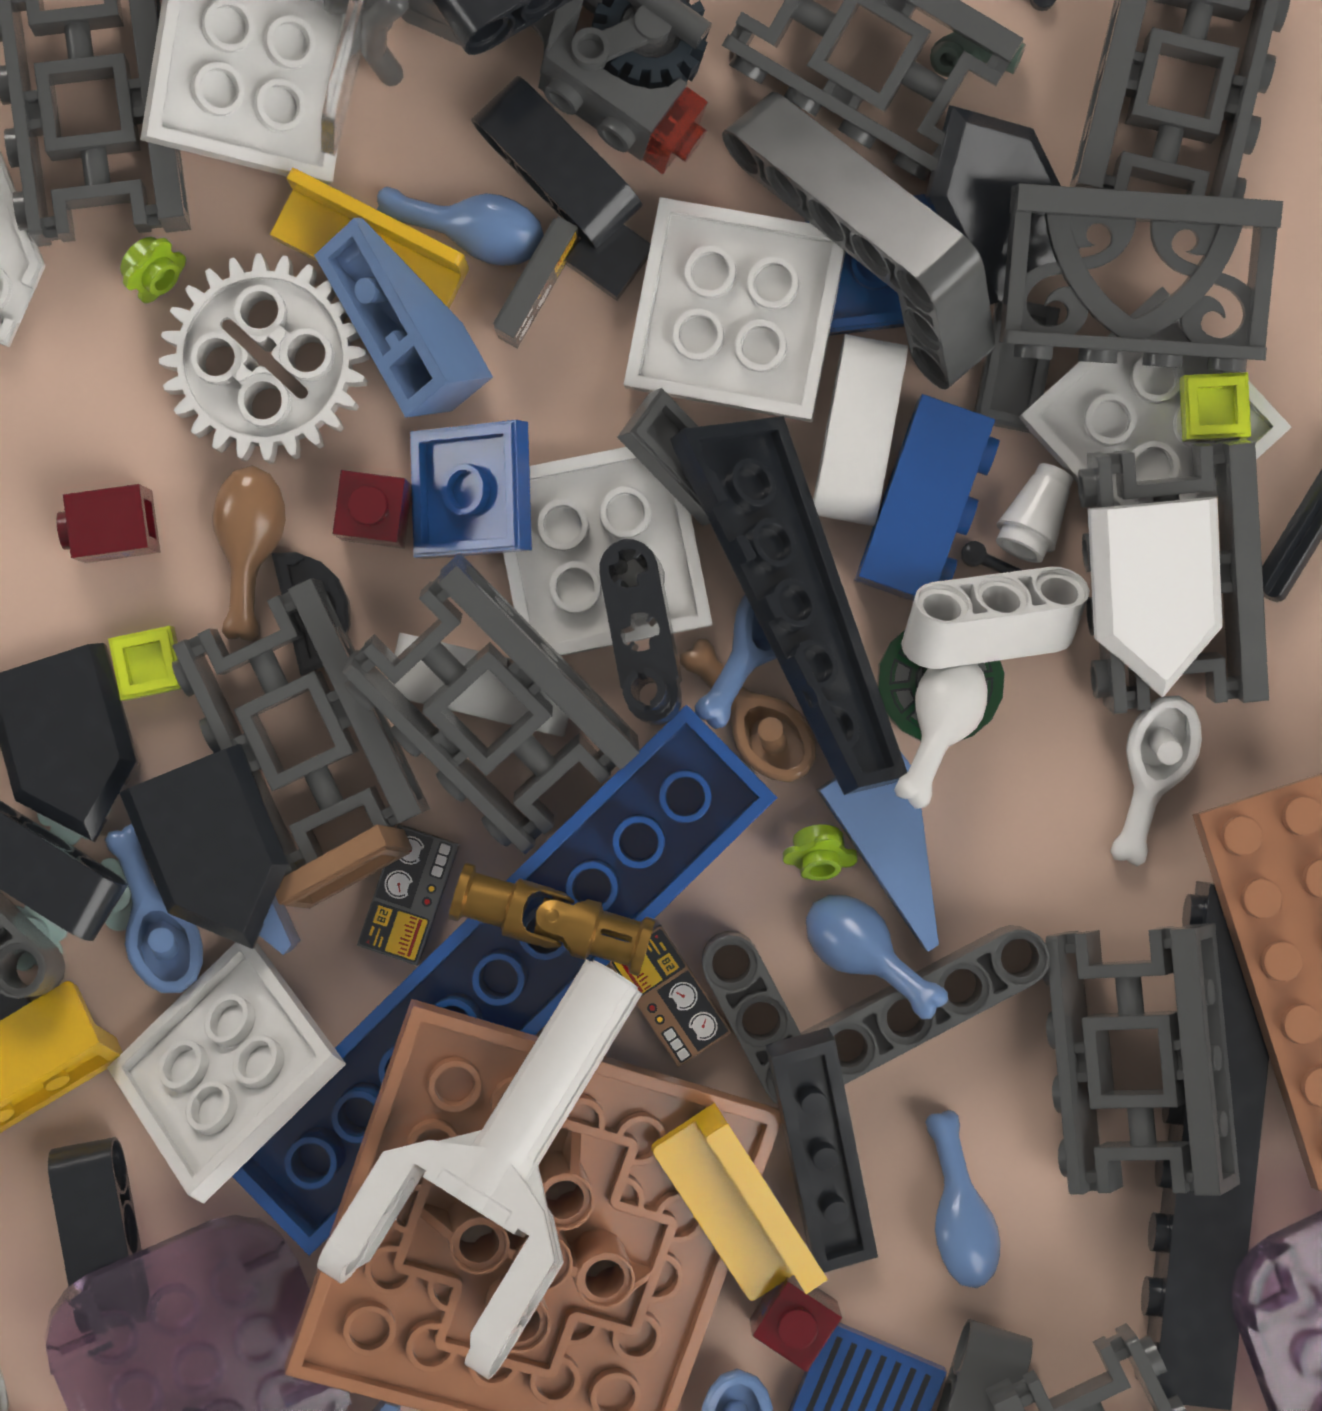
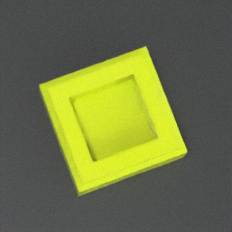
[1179,372,1251,442]
[108,626,182,701]

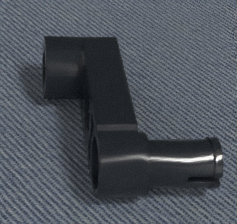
[599,539,682,725]

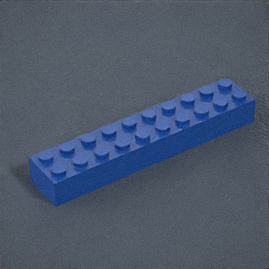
[232,704,778,1256]

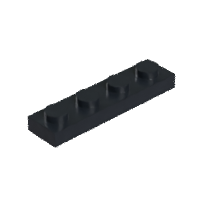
[766,1027,878,1273]

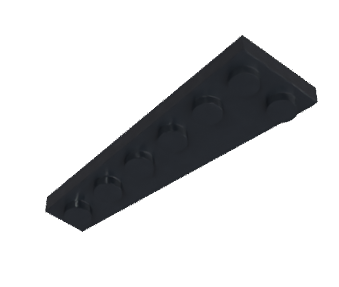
[670,416,907,795]

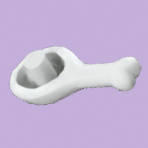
[894,664,988,809]
[1110,695,1202,866]

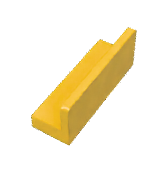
[270,167,469,308]
[0,981,123,1133]
[651,1103,828,1301]

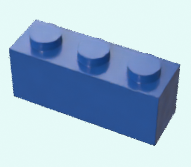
[854,394,1000,601]

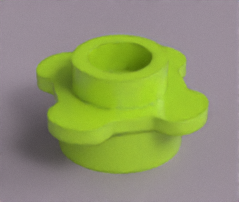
[120,237,186,303]
[783,824,858,881]

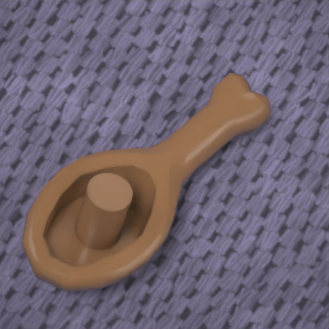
[212,465,286,642]
[680,639,816,783]

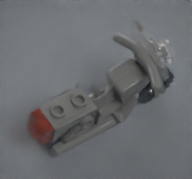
[311,0,712,174]

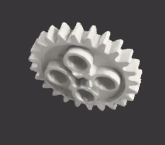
[159,253,370,463]

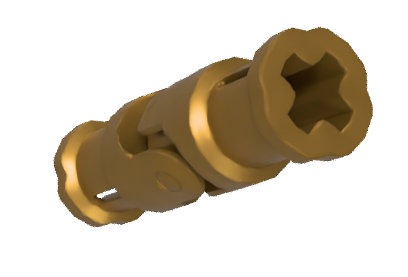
[448,862,656,976]

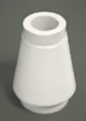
[996,463,1073,563]

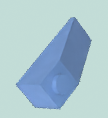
[314,218,493,418]
[816,753,939,952]

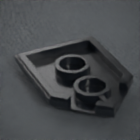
[925,105,1080,305]
[0,643,139,842]
[119,744,290,949]

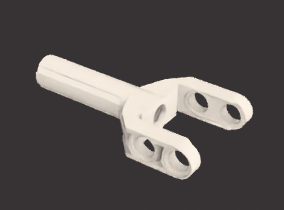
[317,959,642,1380]

